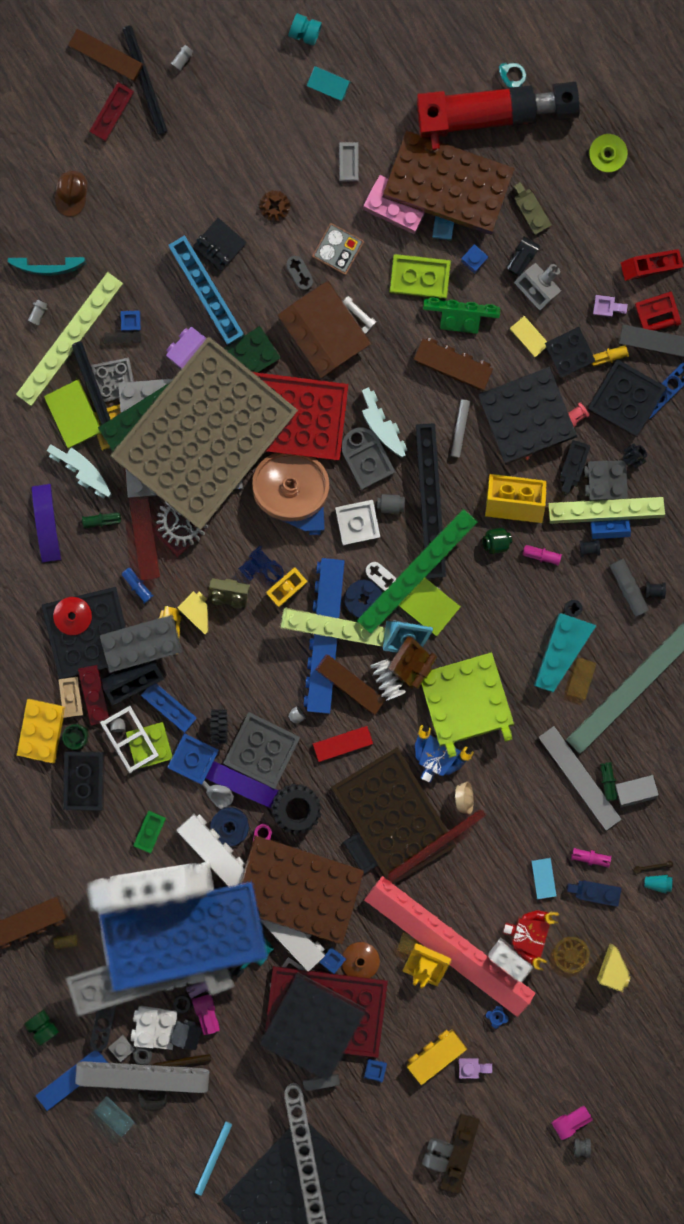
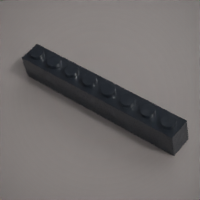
[415,423,446,579]

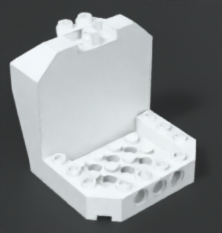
[89,862,214,990]

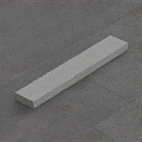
[538,726,621,830]

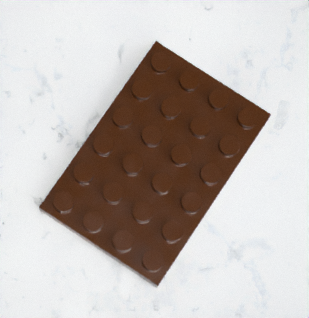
[382,130,515,235]
[240,836,364,944]

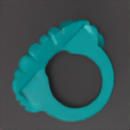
[499,63,526,88]

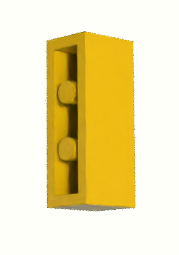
[407,1029,467,1085]

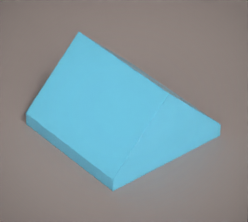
[383,621,433,653]

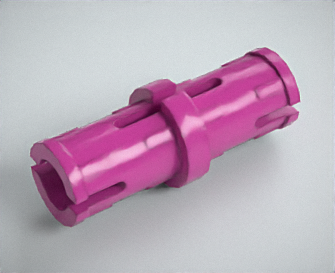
[571,848,611,868]

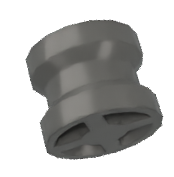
[574,1138,591,1158]

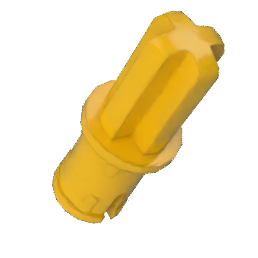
[592,345,629,366]

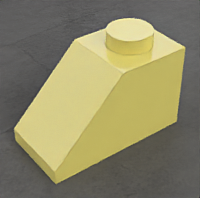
[178,591,208,635]

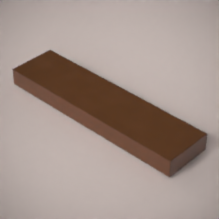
[68,29,144,81]
[315,654,386,715]

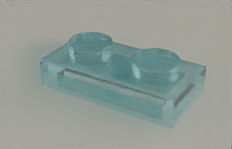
[93,1096,135,1137]

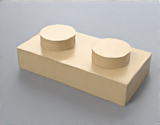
[59,677,83,718]

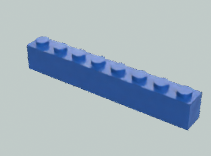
[304,558,345,713]

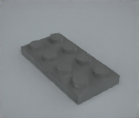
[100,615,183,672]

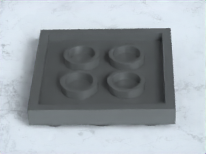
[223,712,300,789]

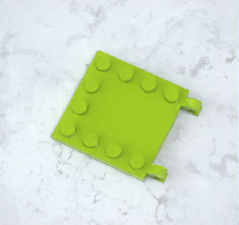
[421,652,514,758]

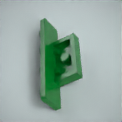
[423,297,500,334]

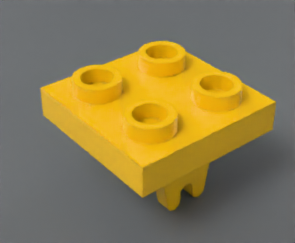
[403,943,451,989]

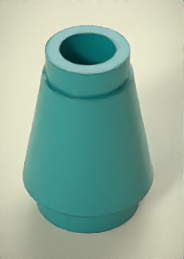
[644,875,673,894]

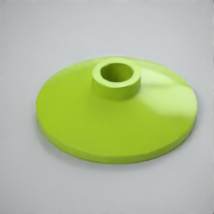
[589,134,628,172]

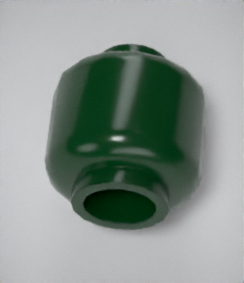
[482,528,512,554]

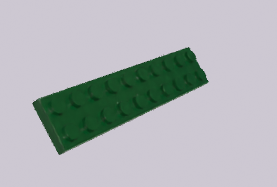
[98,326,281,452]

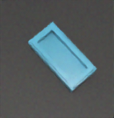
[531,858,556,899]

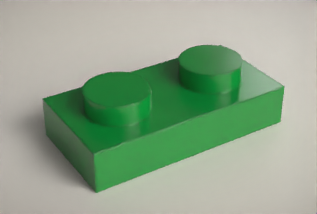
[133,811,166,853]

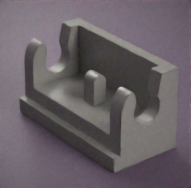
[615,775,658,808]
[203,968,234,995]

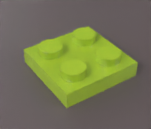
[126,722,173,769]

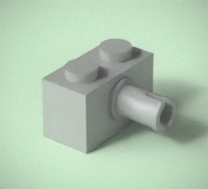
[514,263,561,310]

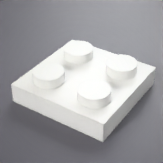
[335,500,380,545]

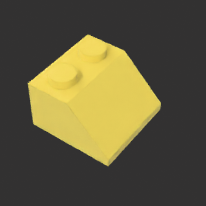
[597,943,630,991]

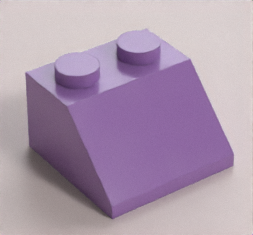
[166,327,206,369]

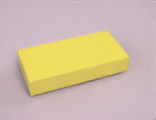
[510,316,547,357]

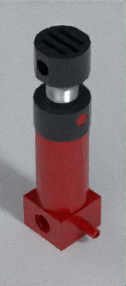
[417,81,580,150]

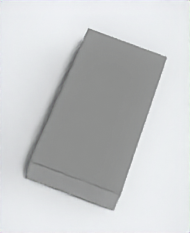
[339,142,359,182]

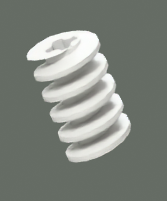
[370,658,406,701]

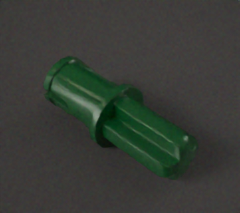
[82,512,121,529]
[600,762,617,801]

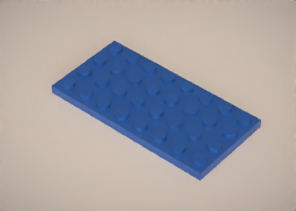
[100,882,268,992]

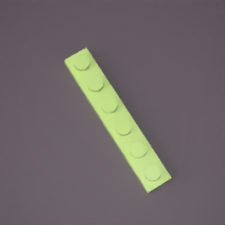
[548,497,665,524]
[281,609,385,647]

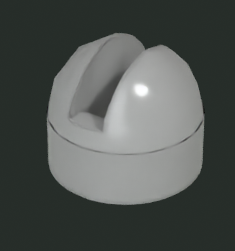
[289,706,306,723]
[110,718,126,732]

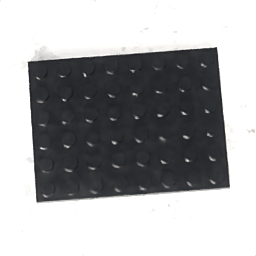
[221,1122,413,1224]

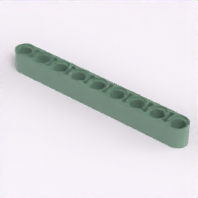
[566,622,684,754]

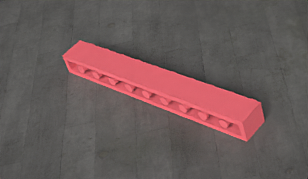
[364,876,535,1017]

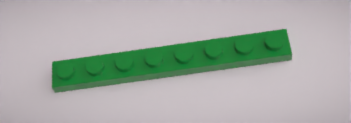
[357,509,478,634]

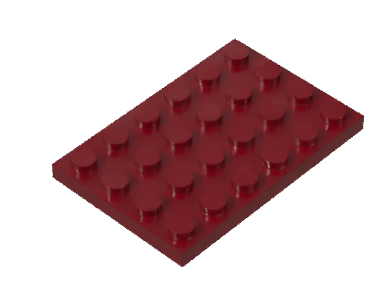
[265,966,388,1058]

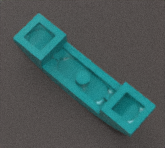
[8,257,86,275]

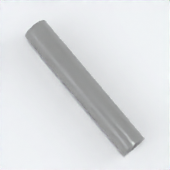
[450,399,470,458]

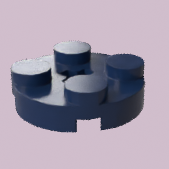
[345,580,382,617]
[210,807,249,846]

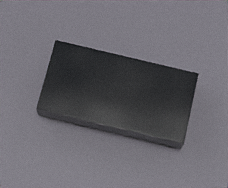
[343,832,378,874]

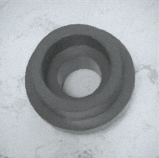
[133,1047,152,1065]

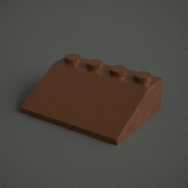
[278,281,372,378]

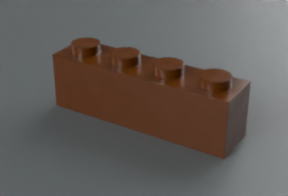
[413,337,493,391]
[0,896,68,949]

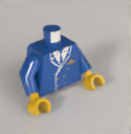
[415,725,474,783]

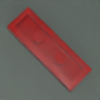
[313,726,373,762]

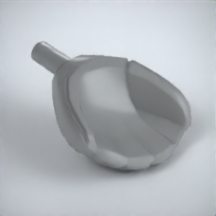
[202,780,234,809]

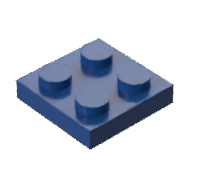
[167,733,219,785]

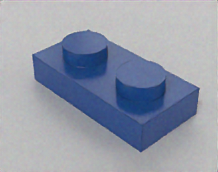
[590,519,631,539]

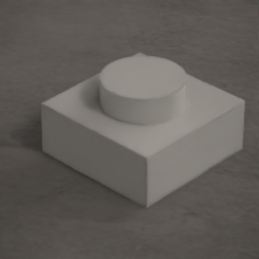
[108,1035,135,1062]

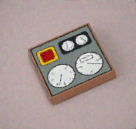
[312,223,364,275]

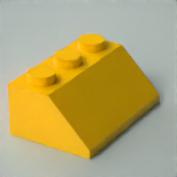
[485,474,547,523]

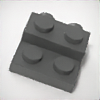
[584,460,628,501]

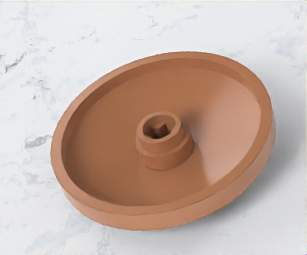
[252,453,329,521]

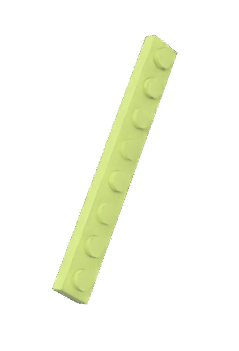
[16,272,123,406]

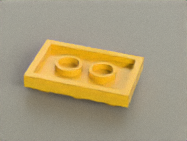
[17,699,66,763]

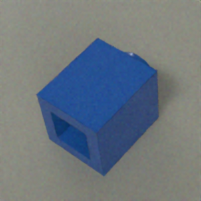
[461,244,488,274]

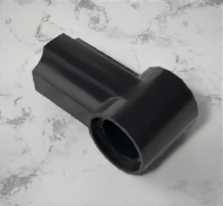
[506,236,540,277]

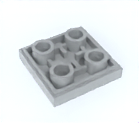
[91,358,134,402]

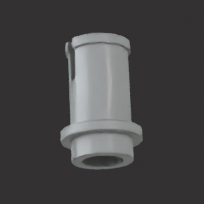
[171,45,194,71]
[28,300,48,325]

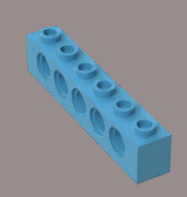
[168,235,244,346]

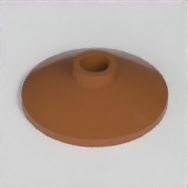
[342,942,380,978]

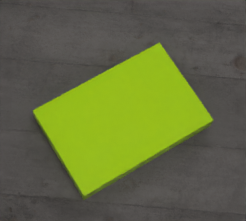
[390,254,451,299]
[44,380,101,448]
[398,578,461,637]

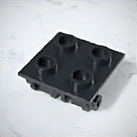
[193,218,247,271]
[545,327,595,378]

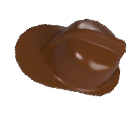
[55,171,87,216]

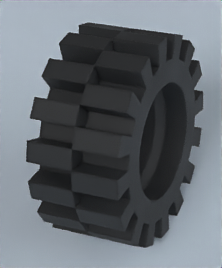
[211,709,228,744]

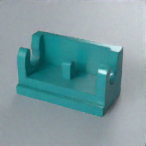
[307,66,351,101]

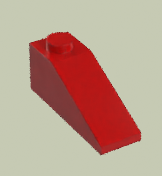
[620,249,683,281]

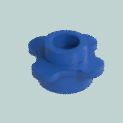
[486,1006,509,1029]

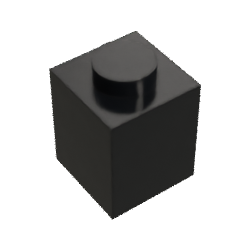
[170,1019,202,1050]

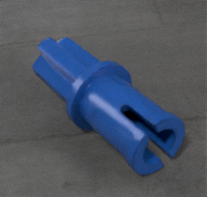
[122,567,154,603]

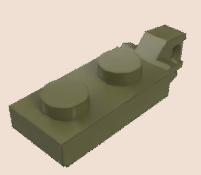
[513,182,552,235]

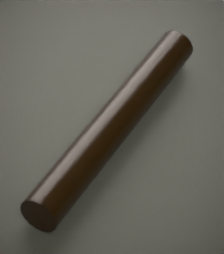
[153,1054,211,1067]

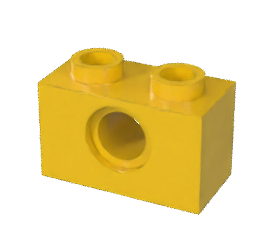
[266,567,308,607]

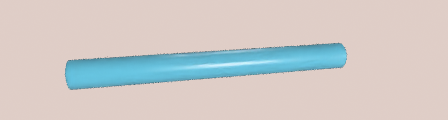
[195,1121,232,1195]

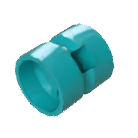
[288,13,322,46]

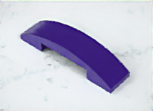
[32,484,61,562]
[206,761,279,808]

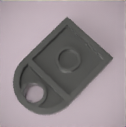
[342,428,395,490]

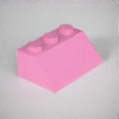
[363,175,425,234]

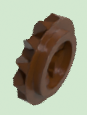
[259,190,290,221]

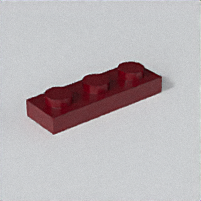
[89,82,135,142]
[78,665,109,725]

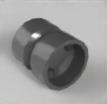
[422,1138,454,1172]

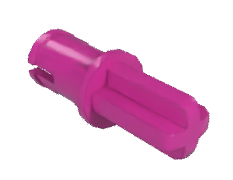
[523,545,562,566]

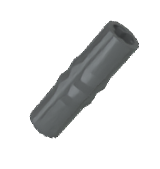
[609,558,649,617]

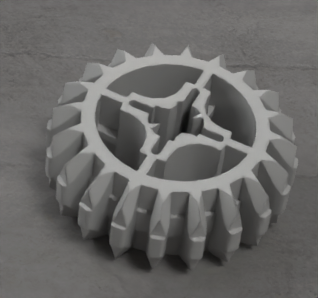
[157,501,208,547]

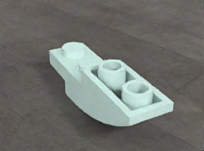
[362,387,407,458]
[47,444,112,499]

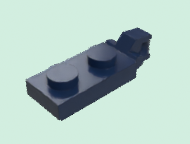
[567,880,622,907]

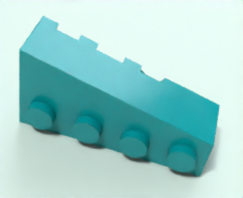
[534,613,597,692]

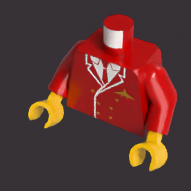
[503,910,559,971]

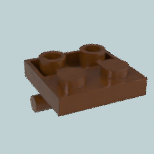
[388,636,438,689]

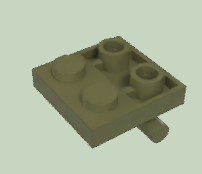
[209,578,250,608]

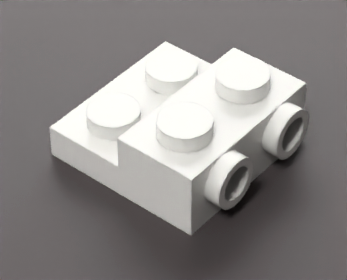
[131,1006,178,1050]

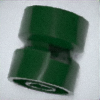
[62,724,89,749]
[24,1010,59,1046]

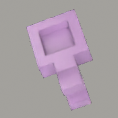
[593,295,628,317]
[459,1058,492,1078]

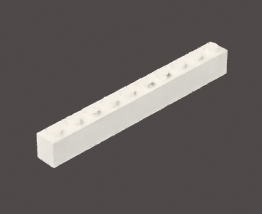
[177,814,325,971]

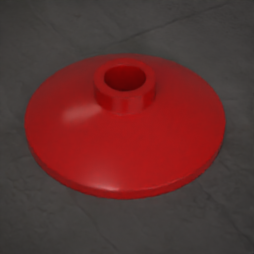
[53,597,92,635]

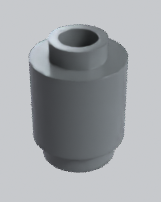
[377,494,405,514]

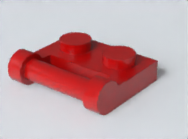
[635,291,682,331]

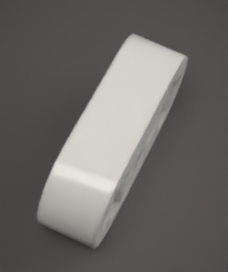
[366,562,396,591]

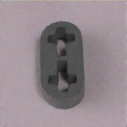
[287,256,313,291]
[303,1074,340,1091]

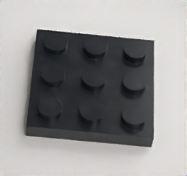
[588,359,667,438]

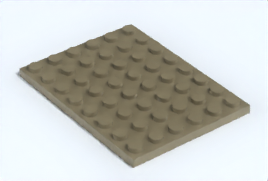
[111,336,298,530]

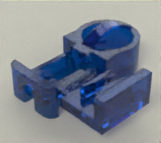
[238,546,284,582]

